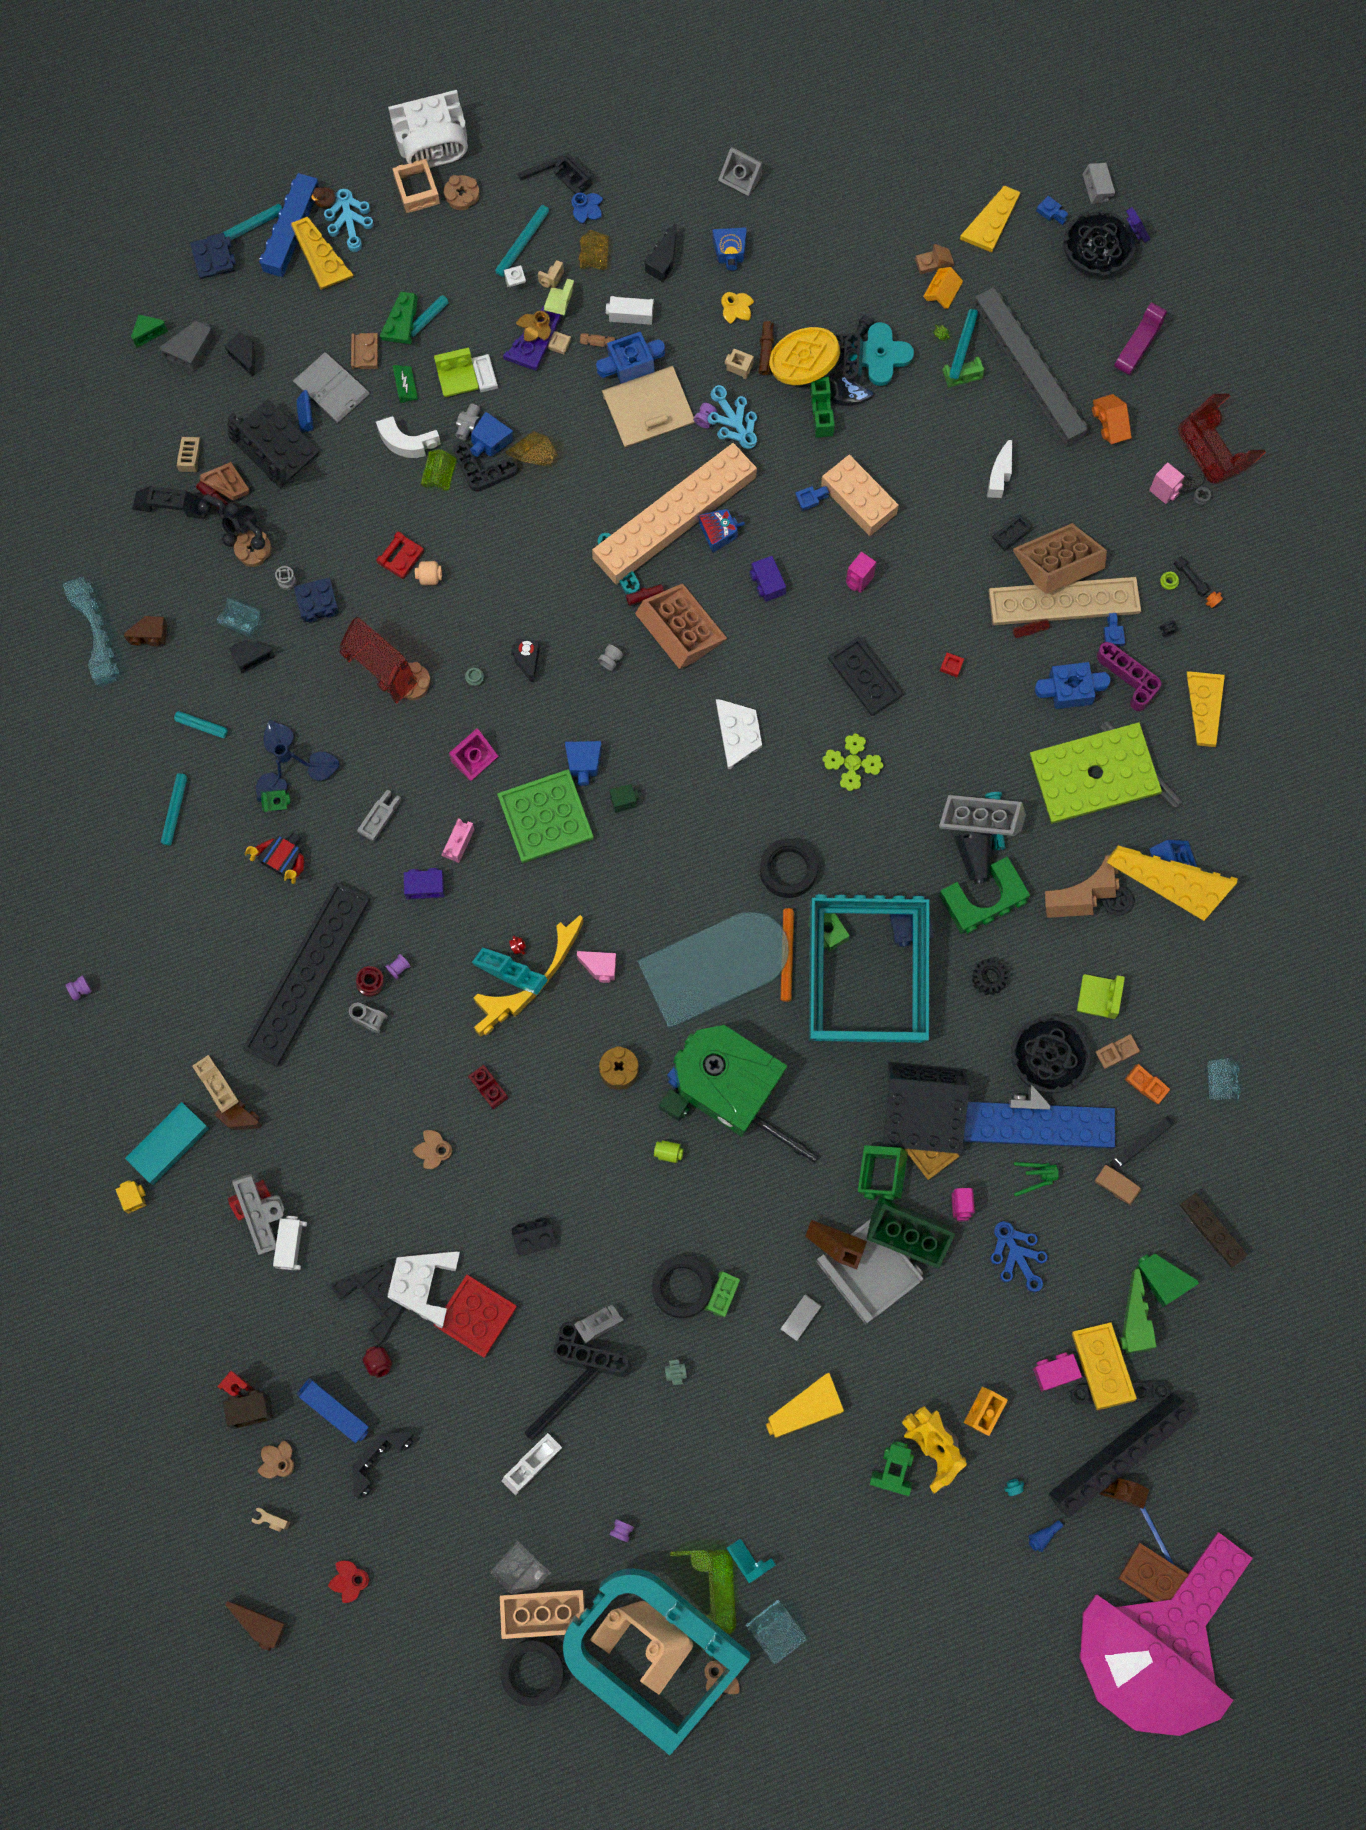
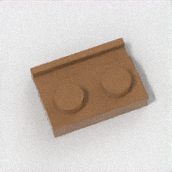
[351,333,378,369]

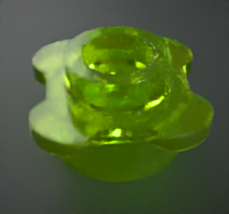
[933,324,950,341]

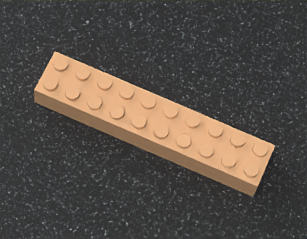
[592,443,757,585]

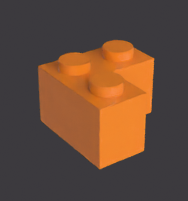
[1092,394,1131,444]

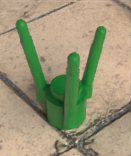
[1013,1162,1059,1196]

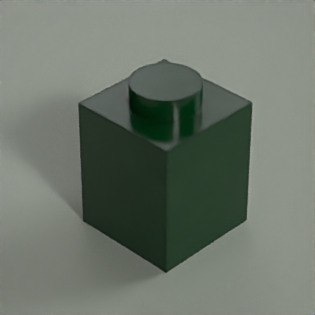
[609,784,639,813]
[659,1089,690,1121]

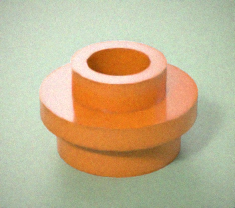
[1205,591,1223,608]

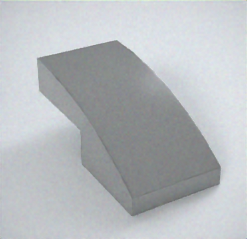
[781,1294,821,1341]

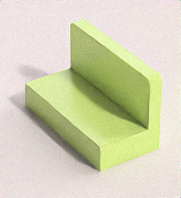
[544,279,574,315]

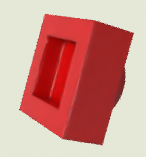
[940,653,964,677]

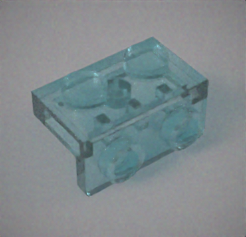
[217,597,261,637]
[1207,1058,1241,1100]

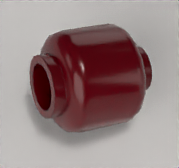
[362,1346,392,1378]

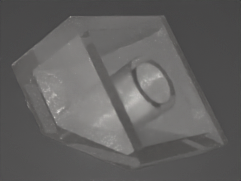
[490,1541,551,1594]

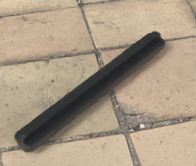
[525,1364,600,1440]

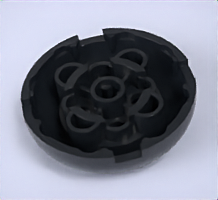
[1064,210,1136,278]
[1011,1016,1090,1094]

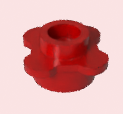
[509,935,526,954]

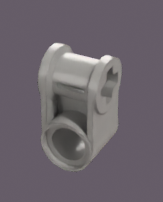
[349,1003,388,1034]

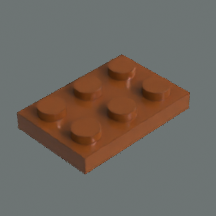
[1118,1543,1189,1602]

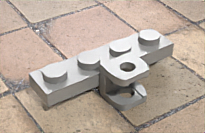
[232,1174,284,1255]

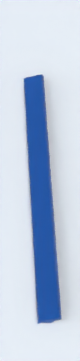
[1140,1507,1174,1565]

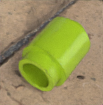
[654,1140,684,1163]

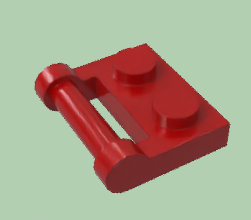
[376,532,424,579]

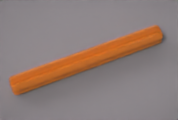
[781,908,794,1002]

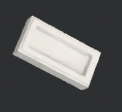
[471,354,498,392]

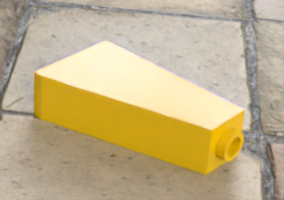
[766,1373,844,1438]

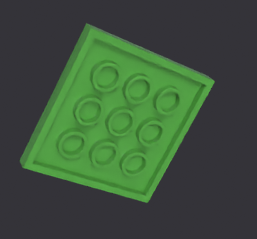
[497,769,594,864]

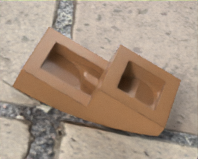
[1096,1034,1141,1069]
[1095,1165,1141,1205]

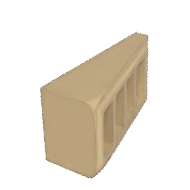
[177,437,200,472]

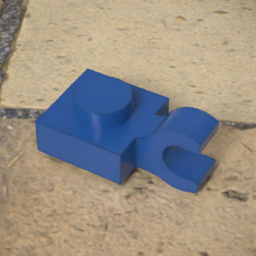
[1036,196,1068,225]
[795,486,829,511]
[1103,613,1125,646]

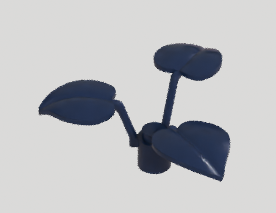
[256,720,340,802]

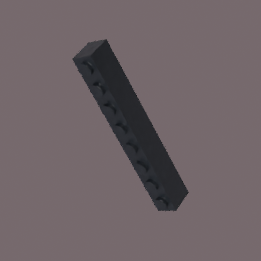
[1049,1393,1194,1518]

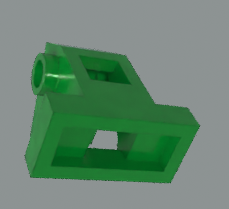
[870,1442,914,1496]

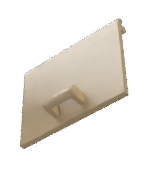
[602,366,695,448]

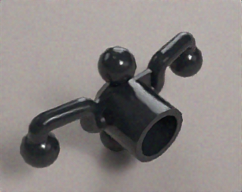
[197,494,265,550]

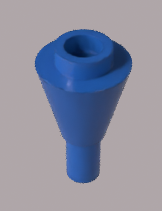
[1028,1520,1063,1552]

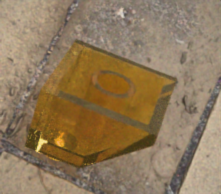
[505,431,558,466]

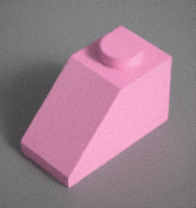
[577,951,616,983]

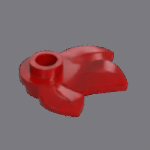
[328,1561,369,1603]

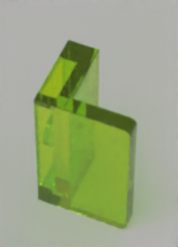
[421,449,456,491]

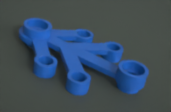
[990,1221,1048,1292]

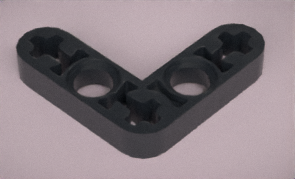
[835,332,863,383]
[454,443,519,492]

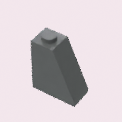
[159,321,215,372]

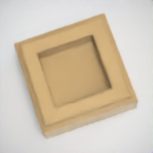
[548,331,571,355]

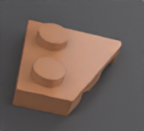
[200,462,249,500]

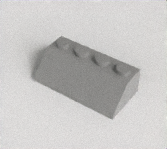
[939,795,1026,836]

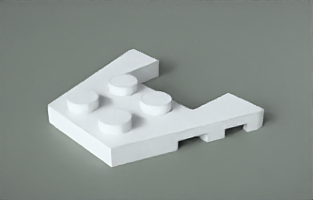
[388,1252,460,1328]

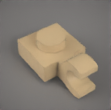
[251,1508,290,1532]

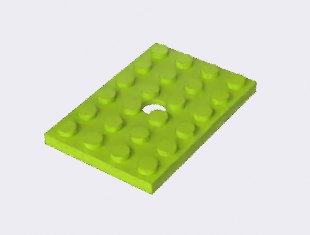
[1030,722,1162,824]

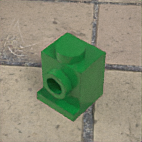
[260,789,290,812]

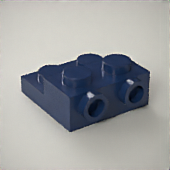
[190,233,236,279]
[294,577,339,622]
[889,914,934,947]

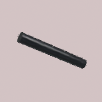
[518,155,565,180]

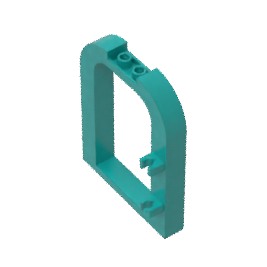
[563,1568,750,1755]

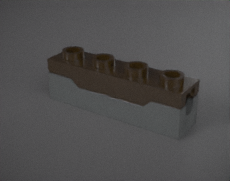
[1176,1192,1248,1270]

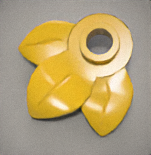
[721,292,754,324]

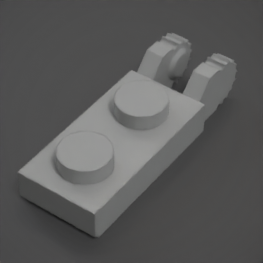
[357,790,401,842]

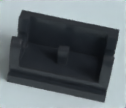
[554,153,592,194]

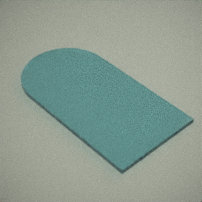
[638,912,789,1029]

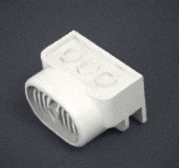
[388,90,468,168]

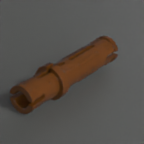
[758,321,774,376]

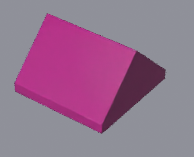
[449,729,499,781]

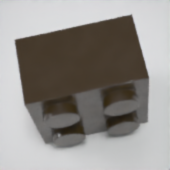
[223,1390,274,1429]

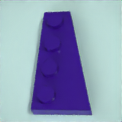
[503,305,562,371]

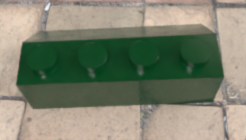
[866,1197,956,1269]

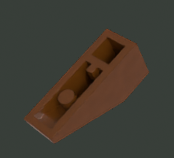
[225,1601,287,1651]

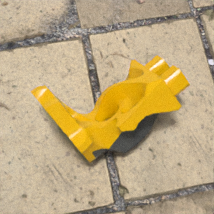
[902,1406,967,1493]

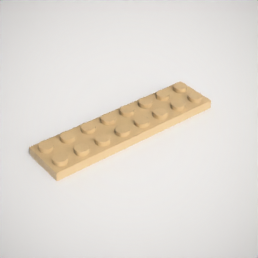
[988,577,1141,625]

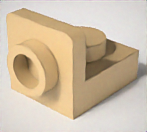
[538,260,564,288]

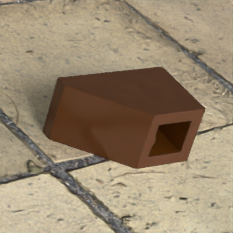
[124,616,167,646]
[214,1098,262,1131]
[1099,1478,1149,1509]

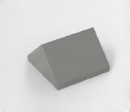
[718,147,762,196]

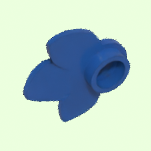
[571,193,603,224]

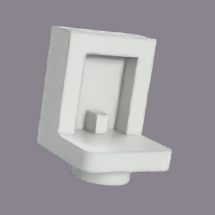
[504,266,526,287]

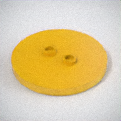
[769,327,840,385]

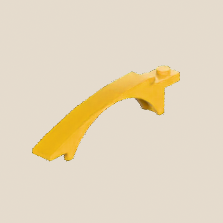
[474,915,584,1037]

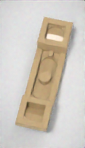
[192,1055,239,1113]

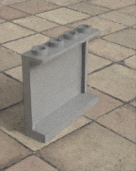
[816,1220,923,1325]

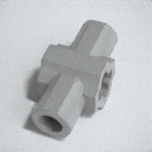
[455,404,480,441]

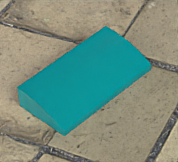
[125,1102,209,1185]

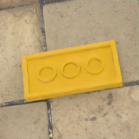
[1072,1323,1137,1410]

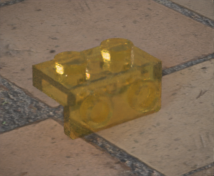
[579,230,609,270]

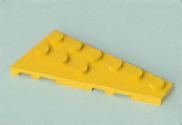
[1107,846,1238,921]

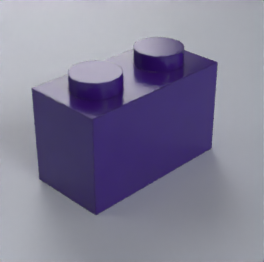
[749,556,786,602]
[404,868,445,900]

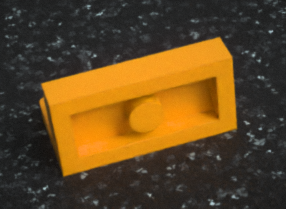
[923,267,963,309]

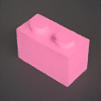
[1149,463,1185,504]

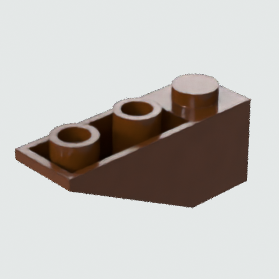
[805,1220,867,1270]

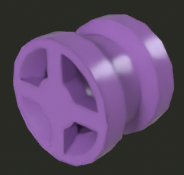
[609,1519,634,1543]

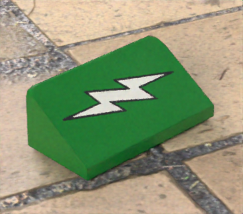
[393,365,418,403]

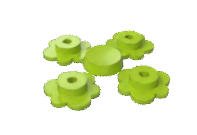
[822,733,883,791]

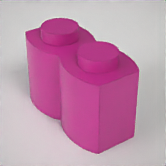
[951,1188,975,1222]

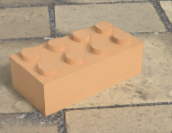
[821,454,899,536]
[500,1590,586,1639]

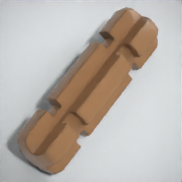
[580,333,615,347]

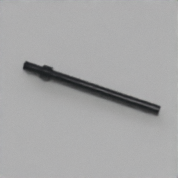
[752,1115,819,1163]

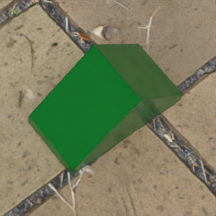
[131,315,168,348]

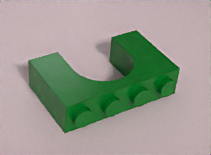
[939,856,1030,935]

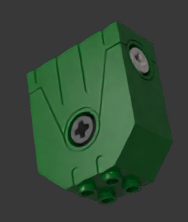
[673,1025,787,1137]

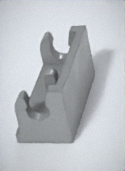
[1082,163,1115,205]
[574,1305,624,1343]

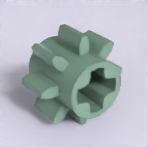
[665,1359,687,1385]

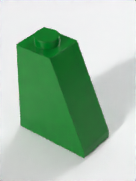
[1135,1254,1199,1307]

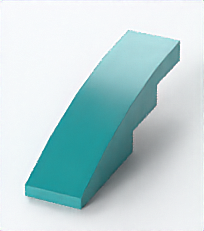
[472,948,548,995]

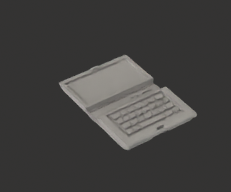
[293,352,370,423]

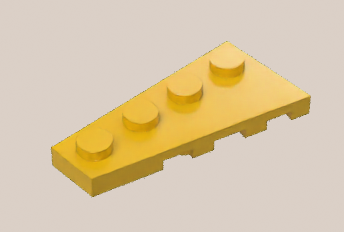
[960,186,1020,252]
[291,217,354,290]
[1187,671,1225,747]

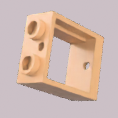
[392,159,440,213]

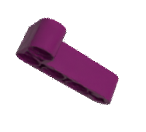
[1114,302,1167,375]
[1096,642,1161,711]

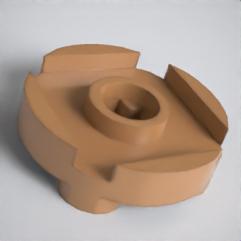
[444,175,480,210]
[234,530,272,567]
[393,662,431,700]

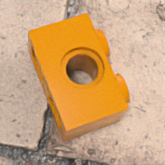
[964,1387,1008,1436]

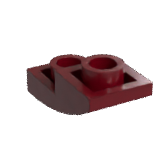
[468,1065,508,1109]

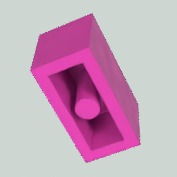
[846,552,876,593]
[1033,1352,1082,1392]

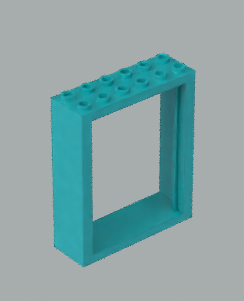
[809,895,929,1043]

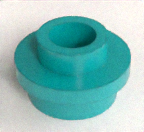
[1004,1479,1024,1496]

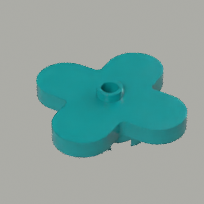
[849,322,914,386]

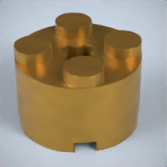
[599,1046,639,1090]

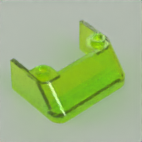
[670,1550,736,1635]

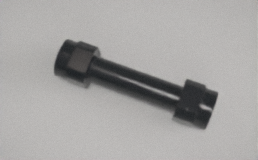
[1173,556,1210,597]

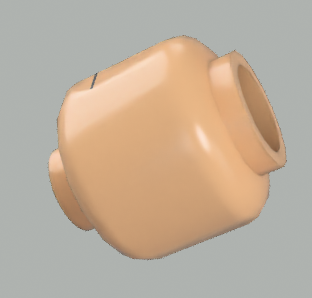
[415,561,442,585]

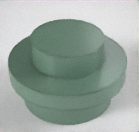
[465,668,484,686]

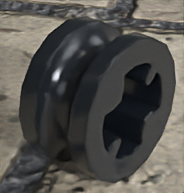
[1159,621,1178,637]

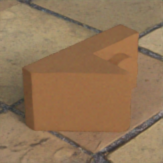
[915,244,954,275]

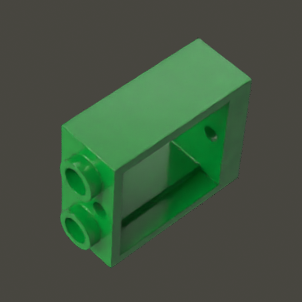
[858,1145,908,1201]

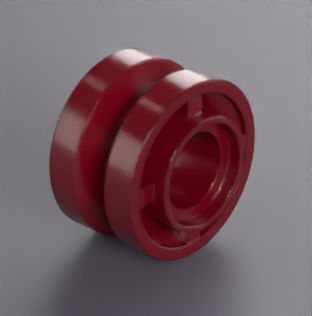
[356,966,383,997]

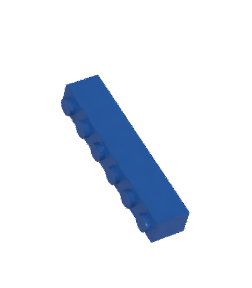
[259,173,320,277]

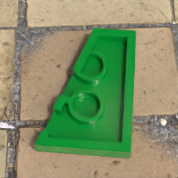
[379,292,418,344]

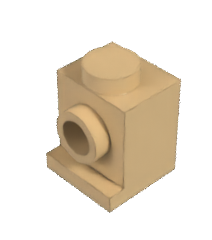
[725,349,754,380]

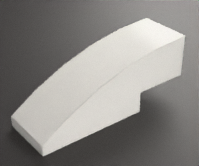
[987,440,1012,498]
[502,1433,562,1496]

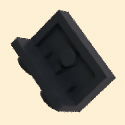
[511,1217,557,1257]

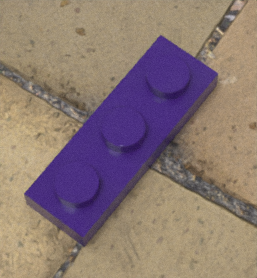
[1126,207,1150,243]

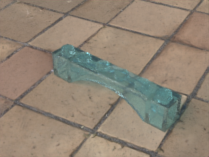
[62,576,119,688]

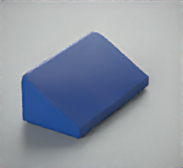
[297,390,314,432]

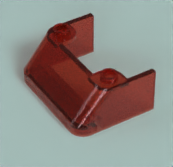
[1178,393,1266,483]
[339,617,418,704]

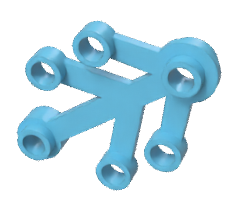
[324,189,373,252]
[707,385,757,449]

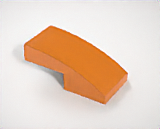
[1125,1064,1170,1104]

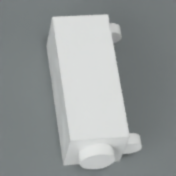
[606,296,654,325]
[273,1216,307,1271]

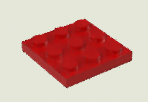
[434,1274,517,1358]

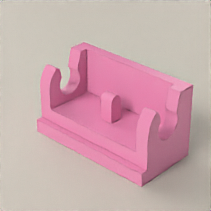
[442,819,475,863]

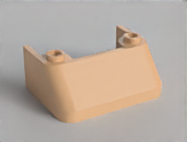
[590,1601,693,1695]

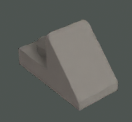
[1008,1085,1050,1109]

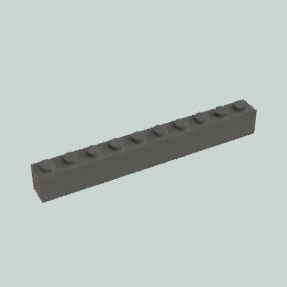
[973,287,1087,447]

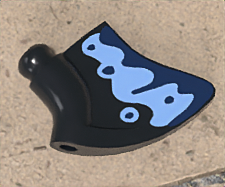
[829,376,874,405]

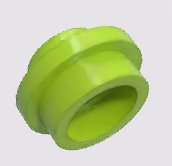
[1160,572,1179,590]

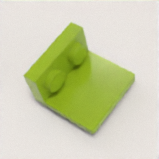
[434,347,479,397]
[1077,974,1125,1019]

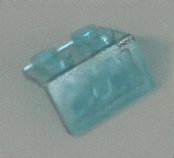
[746,1600,807,1664]

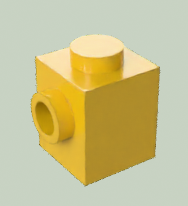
[115,1181,147,1214]

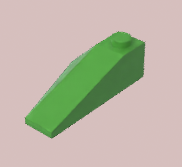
[1120,1269,1156,1354]

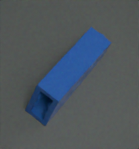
[296,1377,368,1443]

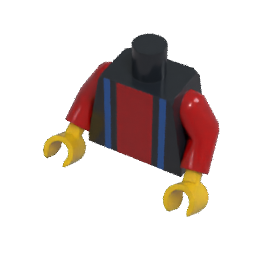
[244,832,304,884]

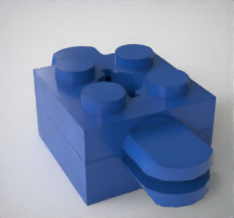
[596,331,665,384]
[1035,662,1110,709]

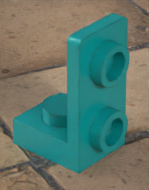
[727,1539,776,1583]

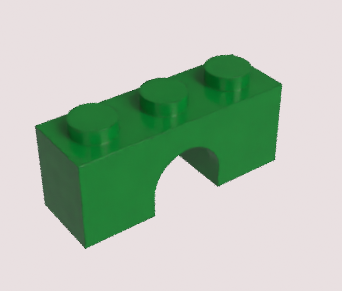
[810,377,835,438]

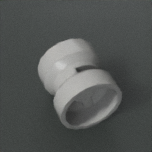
[275,566,296,590]
[598,644,623,671]

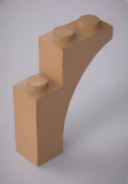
[1045,855,1119,918]

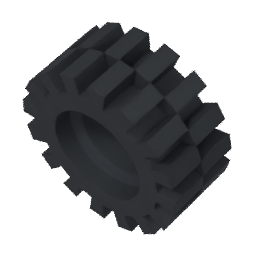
[972,958,1008,995]

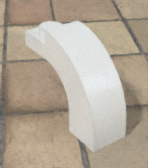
[376,416,441,458]

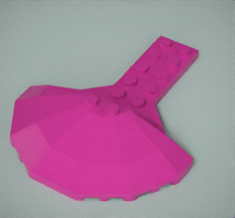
[1079,1532,1253,1736]

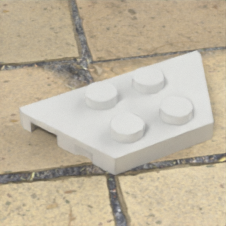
[716,699,762,769]

